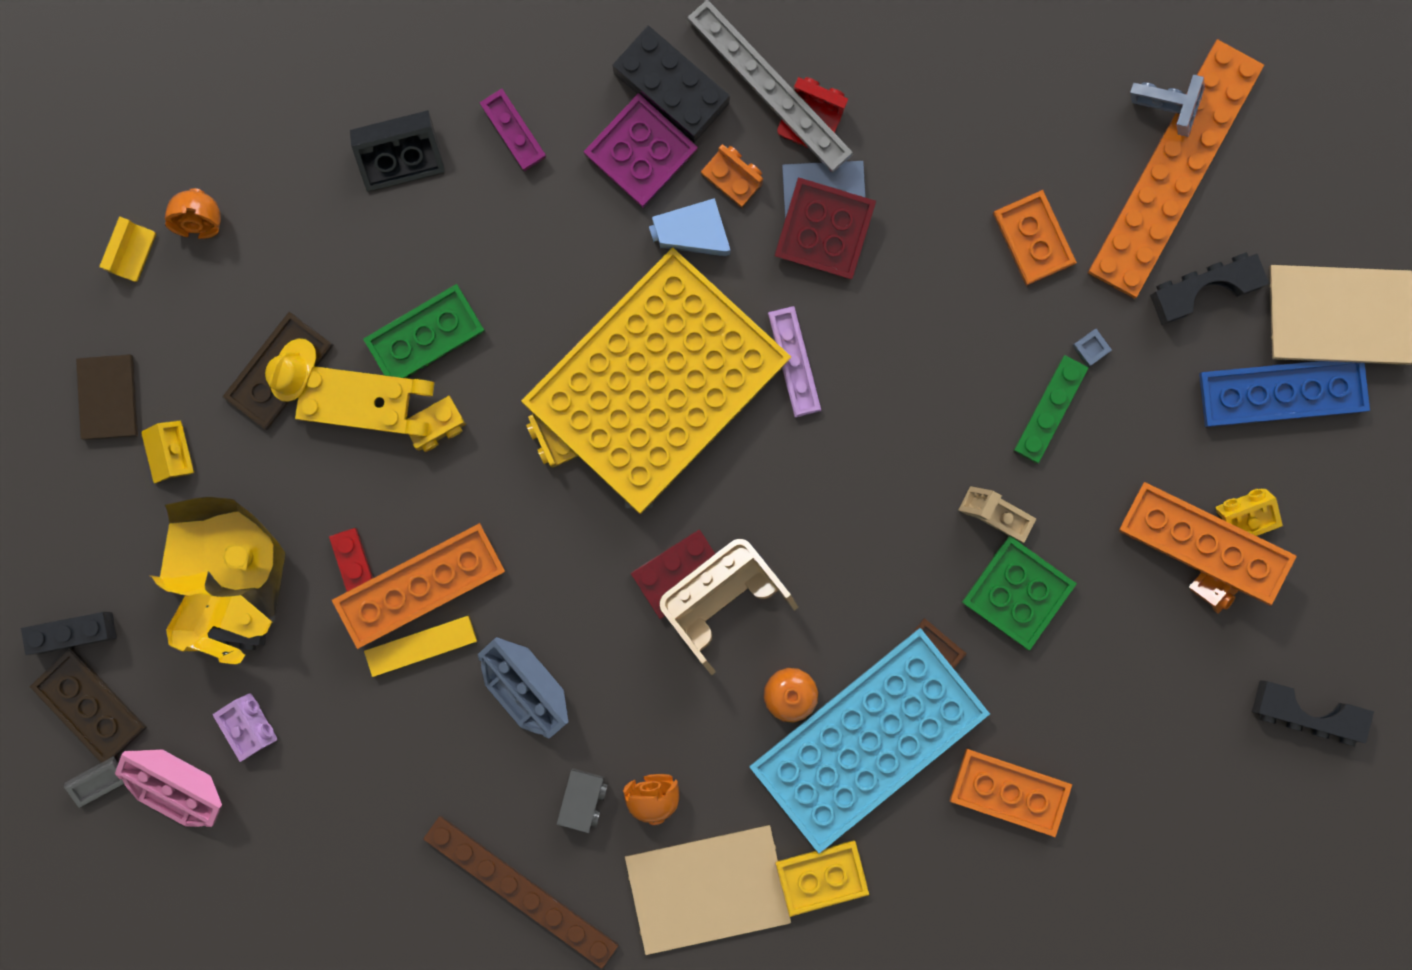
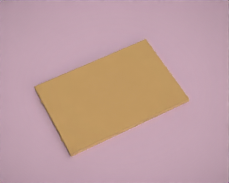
[1269,265,1412,365]
[625,825,791,955]

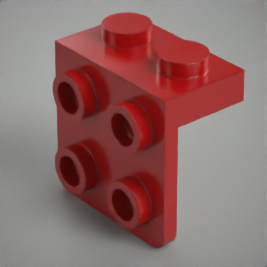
[777,77,848,148]

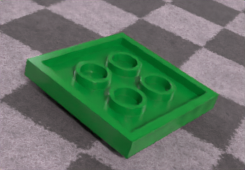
[961,536,1077,650]

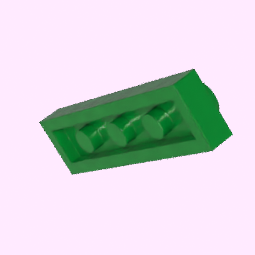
[1013,355,1089,464]

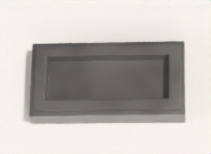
[64,756,124,808]

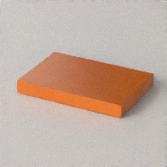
[993,190,1077,286]

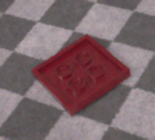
[774,177,876,279]

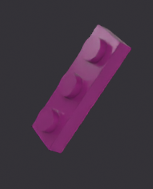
[479,88,547,172]

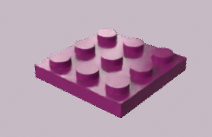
[584,93,698,208]

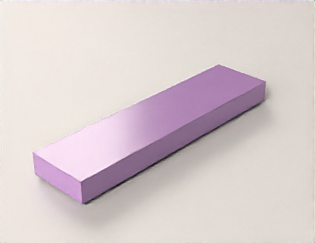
[768,306,821,418]

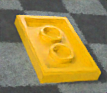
[775,840,869,917]

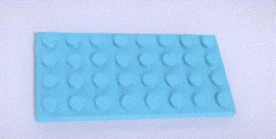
[749,628,990,853]

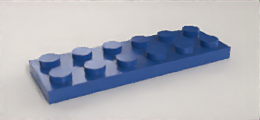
[1199,361,1370,427]

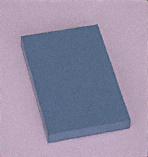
[782,161,865,218]

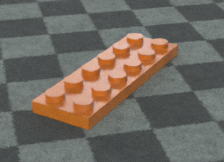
[1119,482,1297,606]
[332,523,505,649]

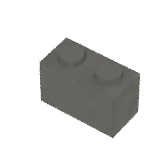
[557,768,608,833]

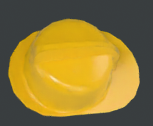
[265,339,316,402]

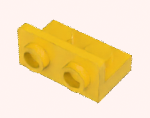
[406,396,466,452]
[526,414,578,468]
[1215,489,1283,536]

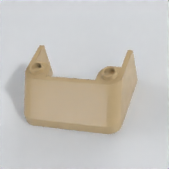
[660,539,799,675]

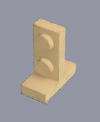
[958,486,1036,543]

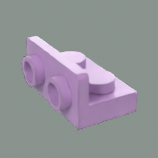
[213,693,277,762]

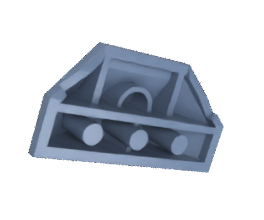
[478,637,568,738]

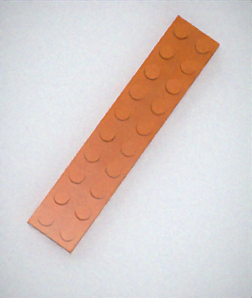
[1087,39,1264,299]

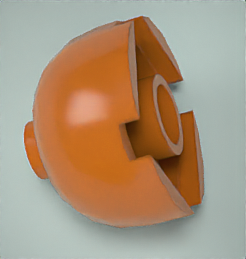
[165,188,221,239]
[764,668,819,723]
[623,774,680,825]

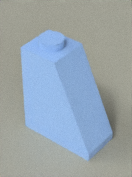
[649,198,730,256]

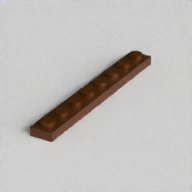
[423,815,619,969]

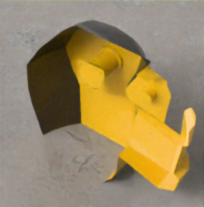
[149,497,285,664]

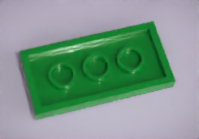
[363,284,485,378]

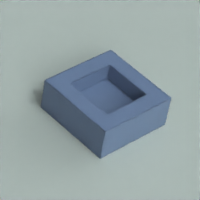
[1072,329,1112,367]

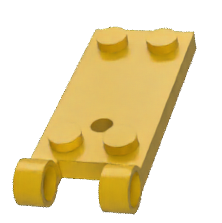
[295,366,435,437]

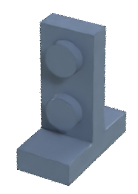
[1130,75,1205,137]

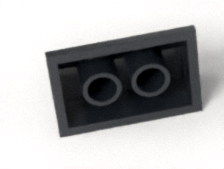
[350,110,445,192]

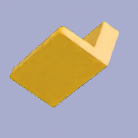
[99,216,156,282]
[142,421,194,483]

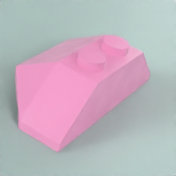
[115,750,222,827]

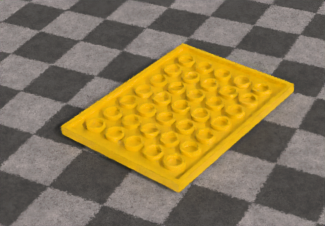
[521,247,791,515]

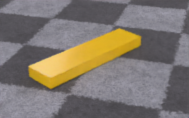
[364,616,478,677]

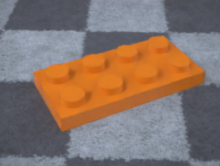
[949,748,1073,837]

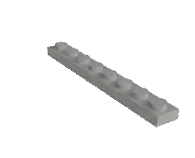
[688,0,853,173]

